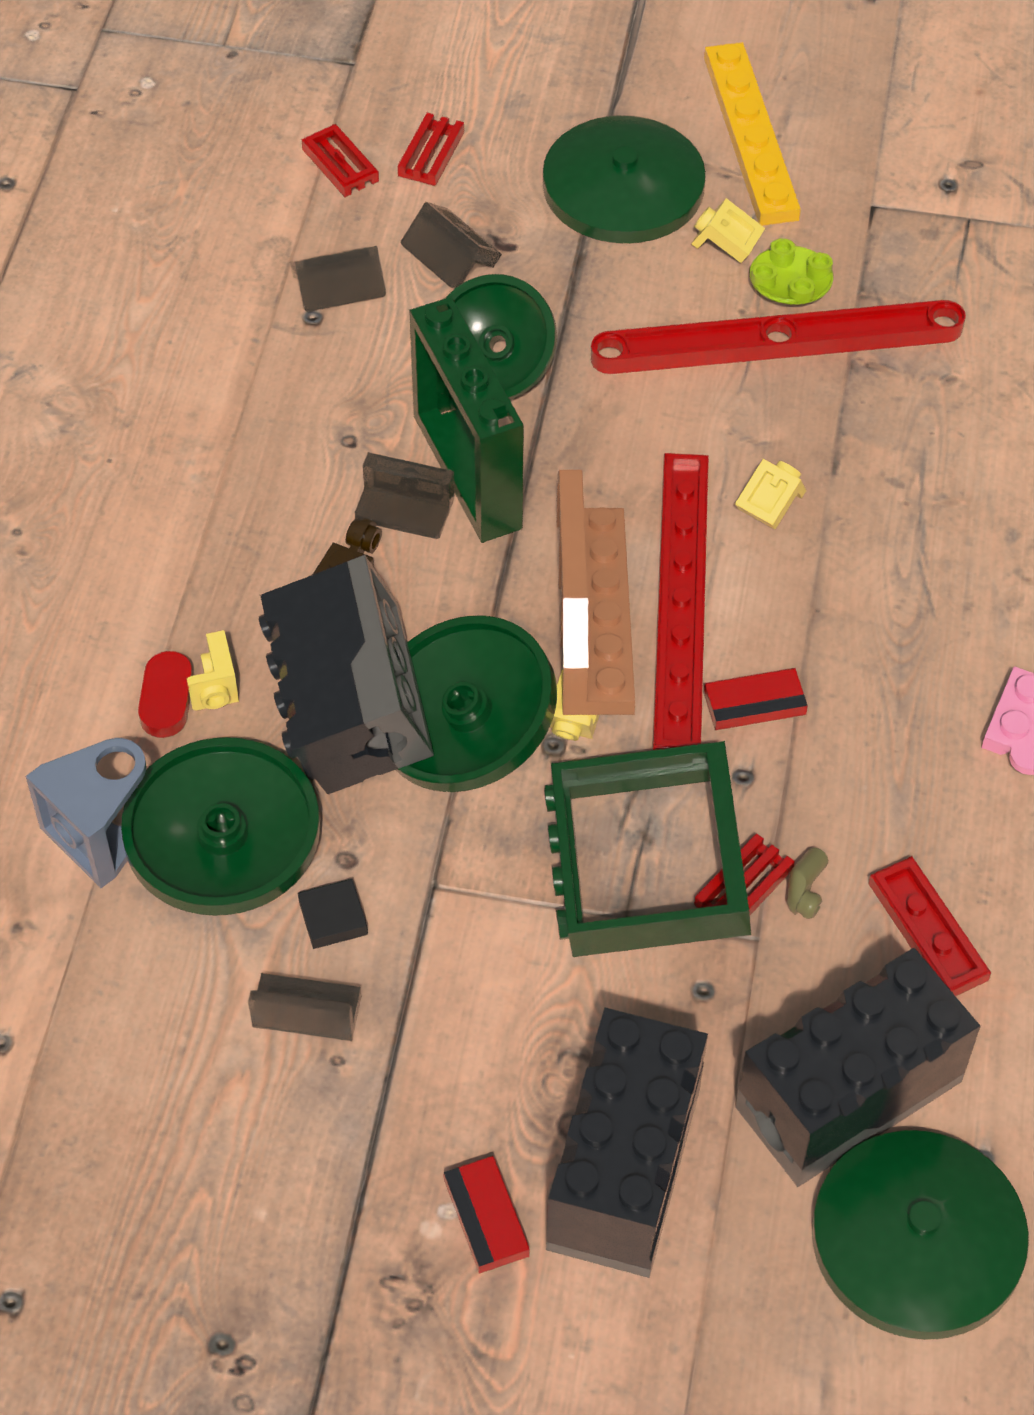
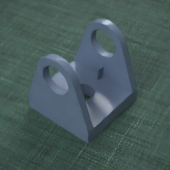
[25,738,146,888]

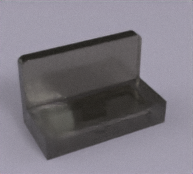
[401,201,502,289]
[290,246,386,312]
[355,452,454,539]
[248,973,362,1041]

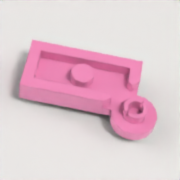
[982,666,1034,775]

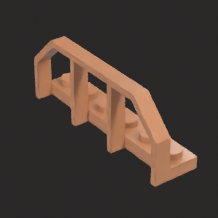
[556,470,635,715]

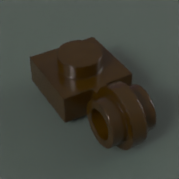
[312,518,382,575]

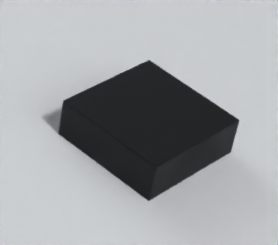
[298,879,368,949]

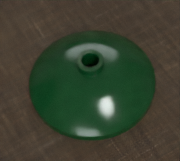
[446,274,557,400]

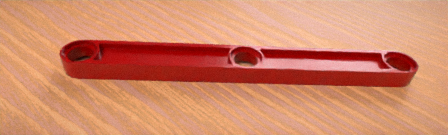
[591,300,966,374]

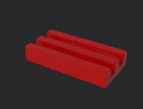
[397,112,464,186]
[301,124,379,197]
[694,833,795,915]

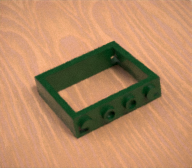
[409,297,524,543]
[544,741,752,957]

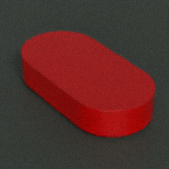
[138,651,193,738]

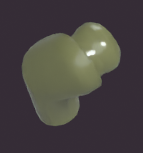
[787,848,829,919]

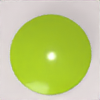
[750,238,833,305]

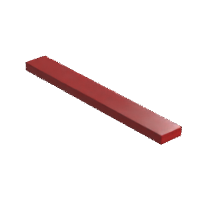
[653,453,709,750]

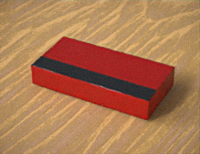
[704,668,808,731]
[444,1156,530,1274]

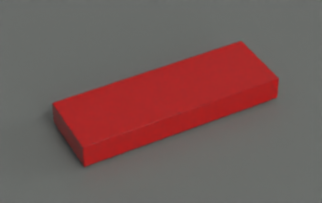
[868,856,991,996]

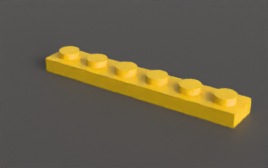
[704,42,801,226]

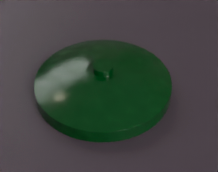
[543,116,706,244]
[396,615,557,792]
[121,737,320,916]
[812,1130,1029,1340]

